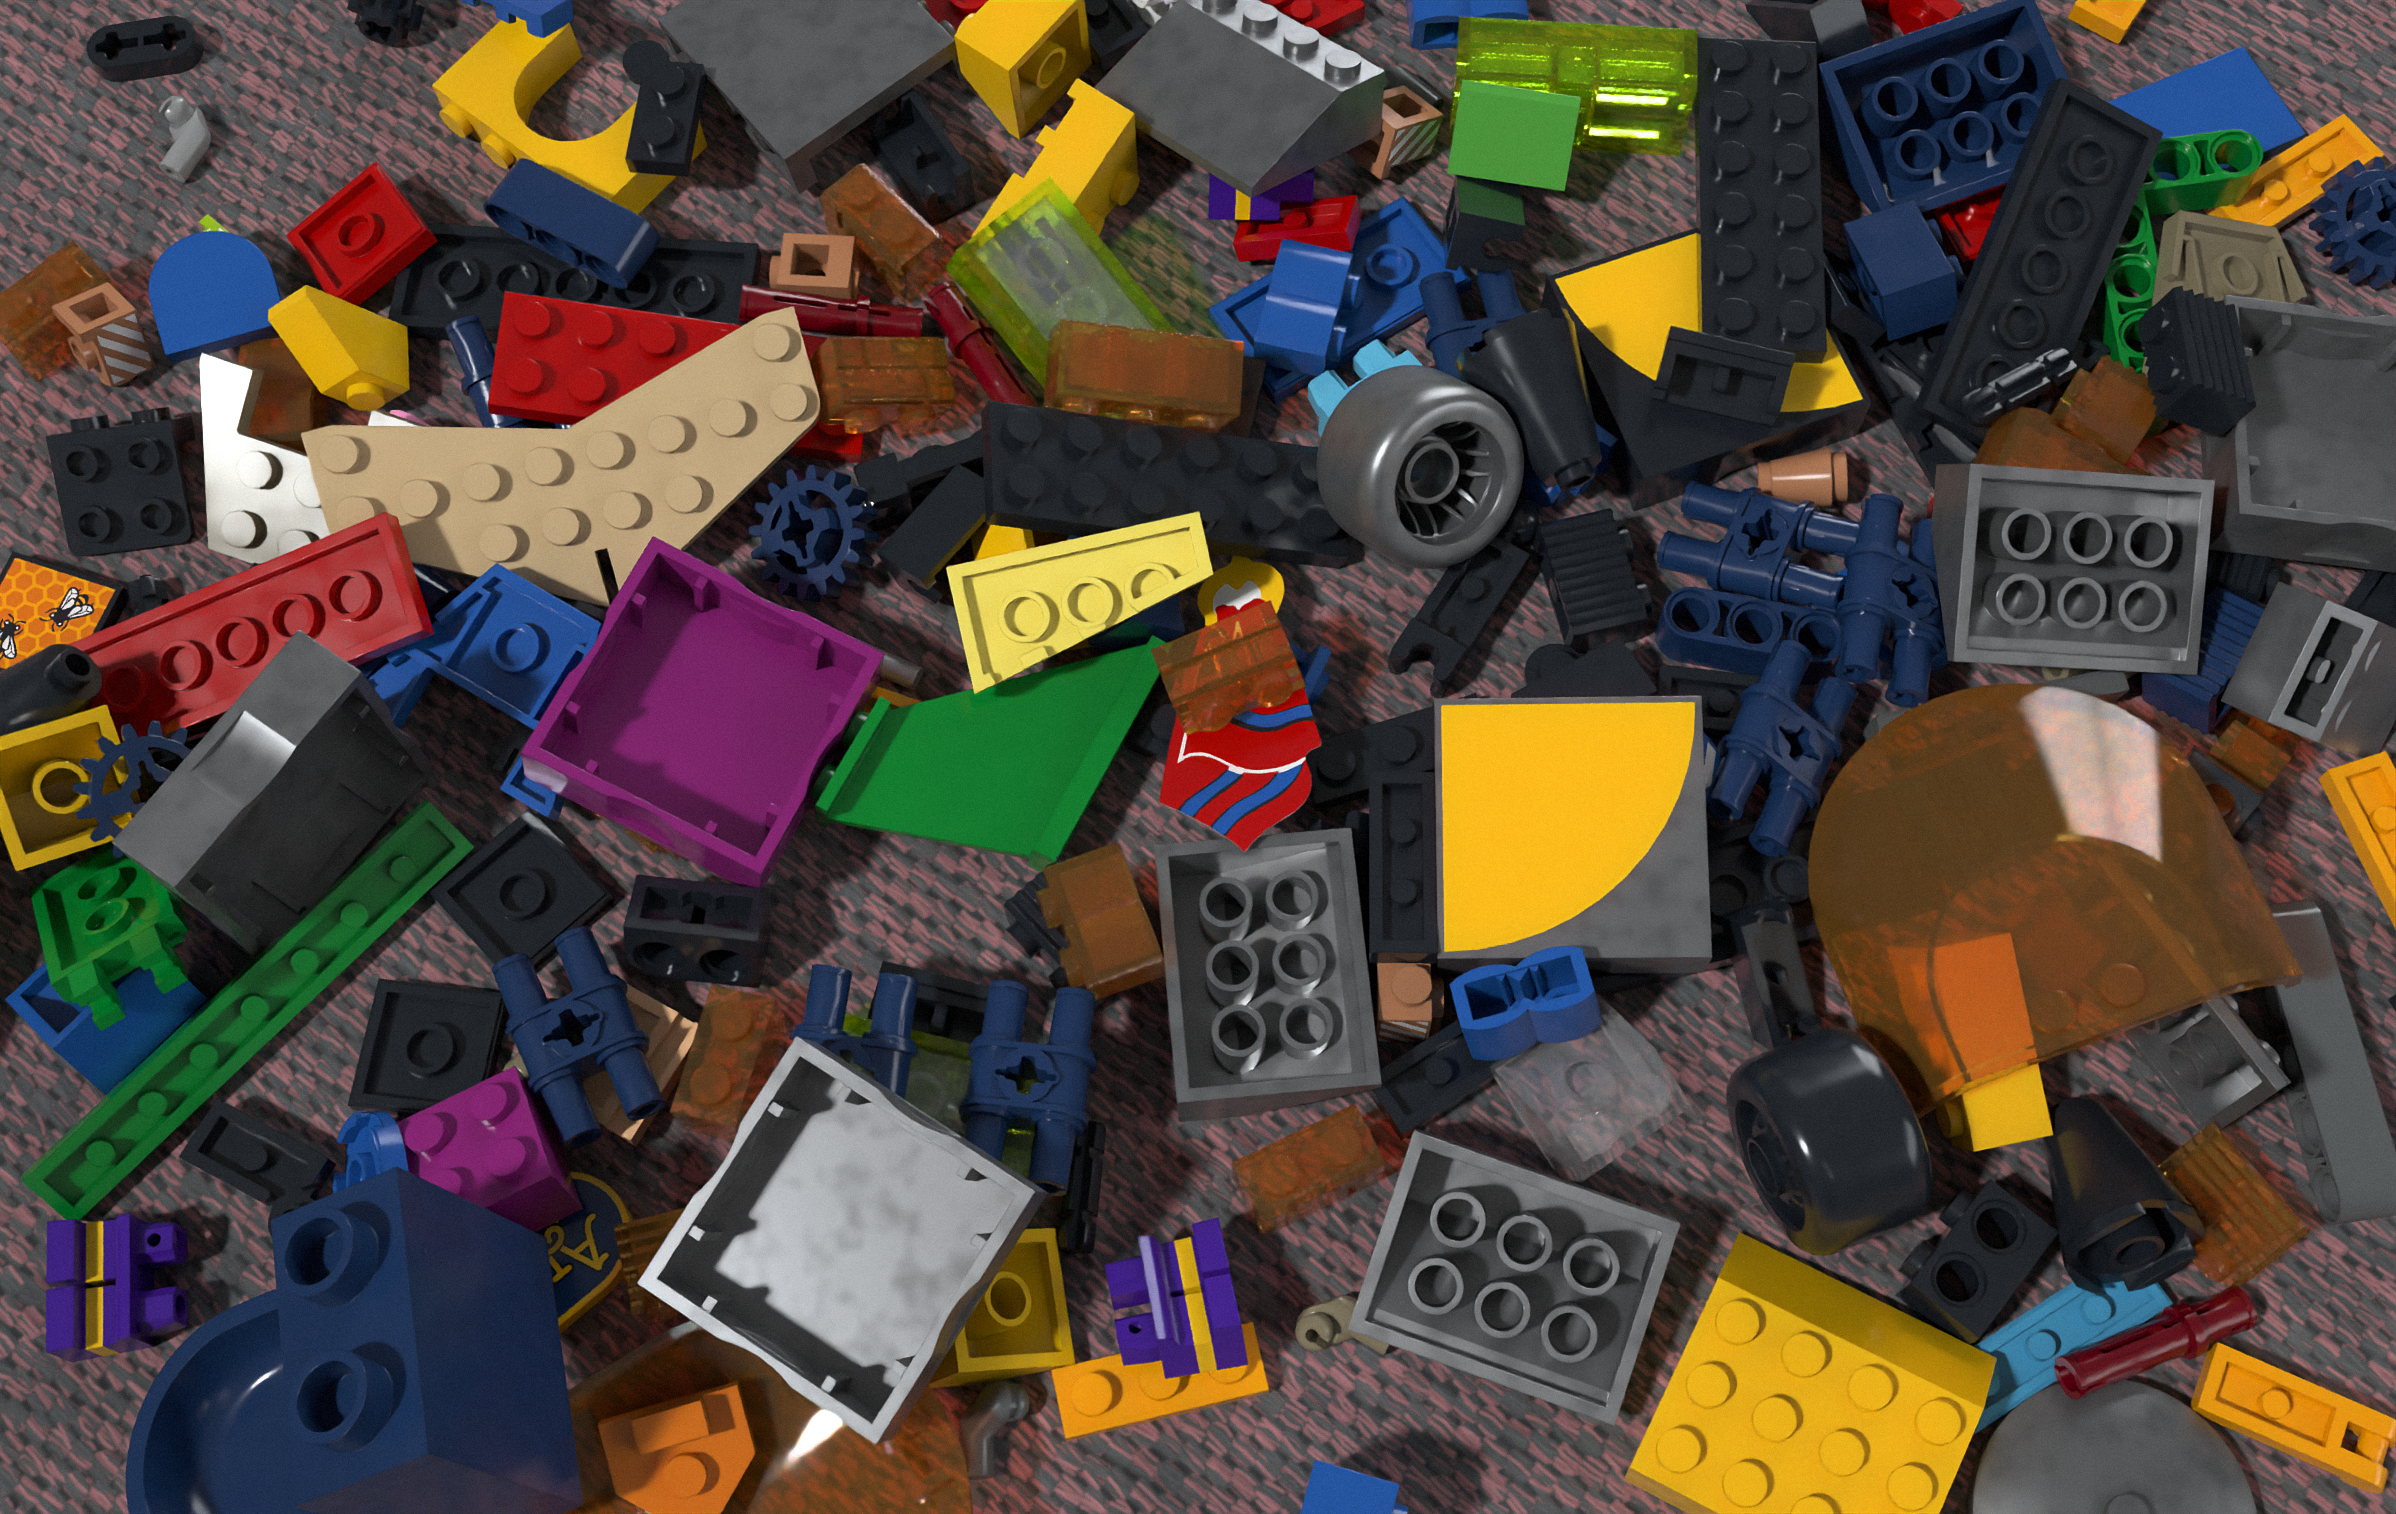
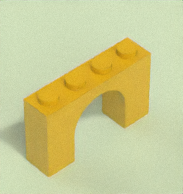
[432,17,707,215]

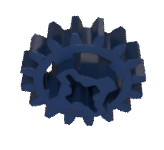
[2308,156,2396,289]
[749,465,880,602]
[72,721,195,858]

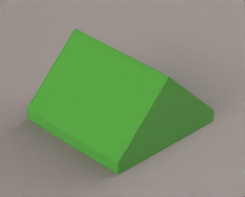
[1447,80,1581,191]

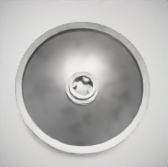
[1967,1379,2257,1514]

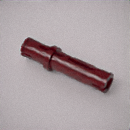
[923,281,1042,408]
[739,283,923,347]
[2054,1286,2257,1400]

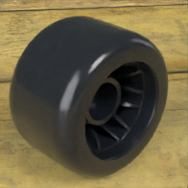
[1726,1027,1933,1255]

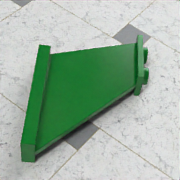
[810,635,1174,872]

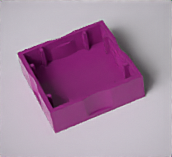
[521,536,885,889]

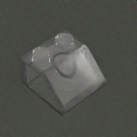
[1488,994,1692,1182]

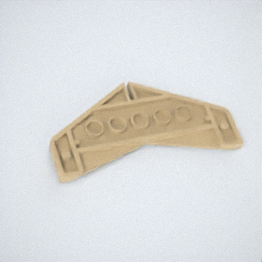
[301,306,821,609]

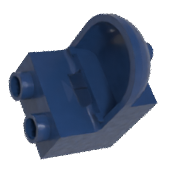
[126,1167,583,1514]

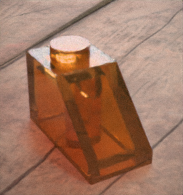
[2197,708,2301,812]

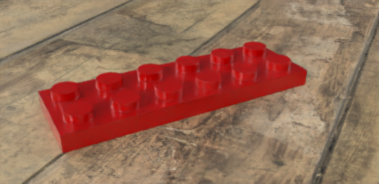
[488,291,873,463]
[68,512,435,750]

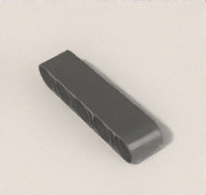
[2235,899,2396,1225]

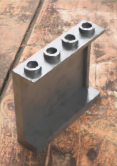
[657,0,965,194]

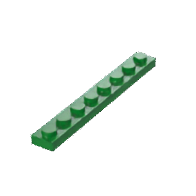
[21,799,474,1221]

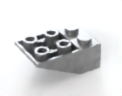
[2221,581,2396,758]

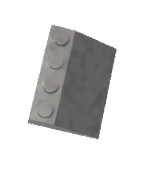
[1094,0,1385,198]
[1931,464,2215,675]
[1154,828,1382,1122]
[2039,854,2291,1139]
[1348,1128,1680,1426]

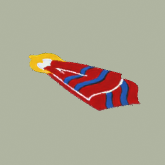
[1159,556,1321,853]

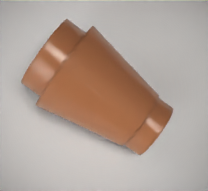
[1757,447,1848,508]

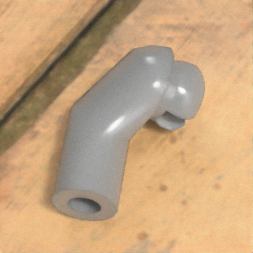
[159,95,211,183]

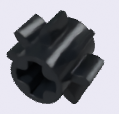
[347,0,425,45]

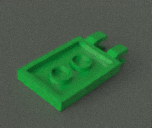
[29,842,189,1031]

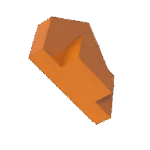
[598,1381,757,1514]

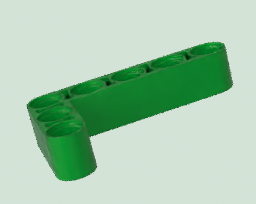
[2093,129,2263,438]

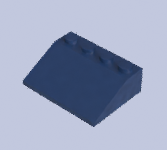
[1817,0,2070,215]

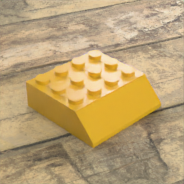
[1624,1232,1997,1514]

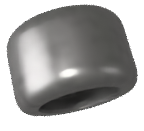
[1316,365,1524,569]

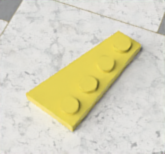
[946,511,1213,695]

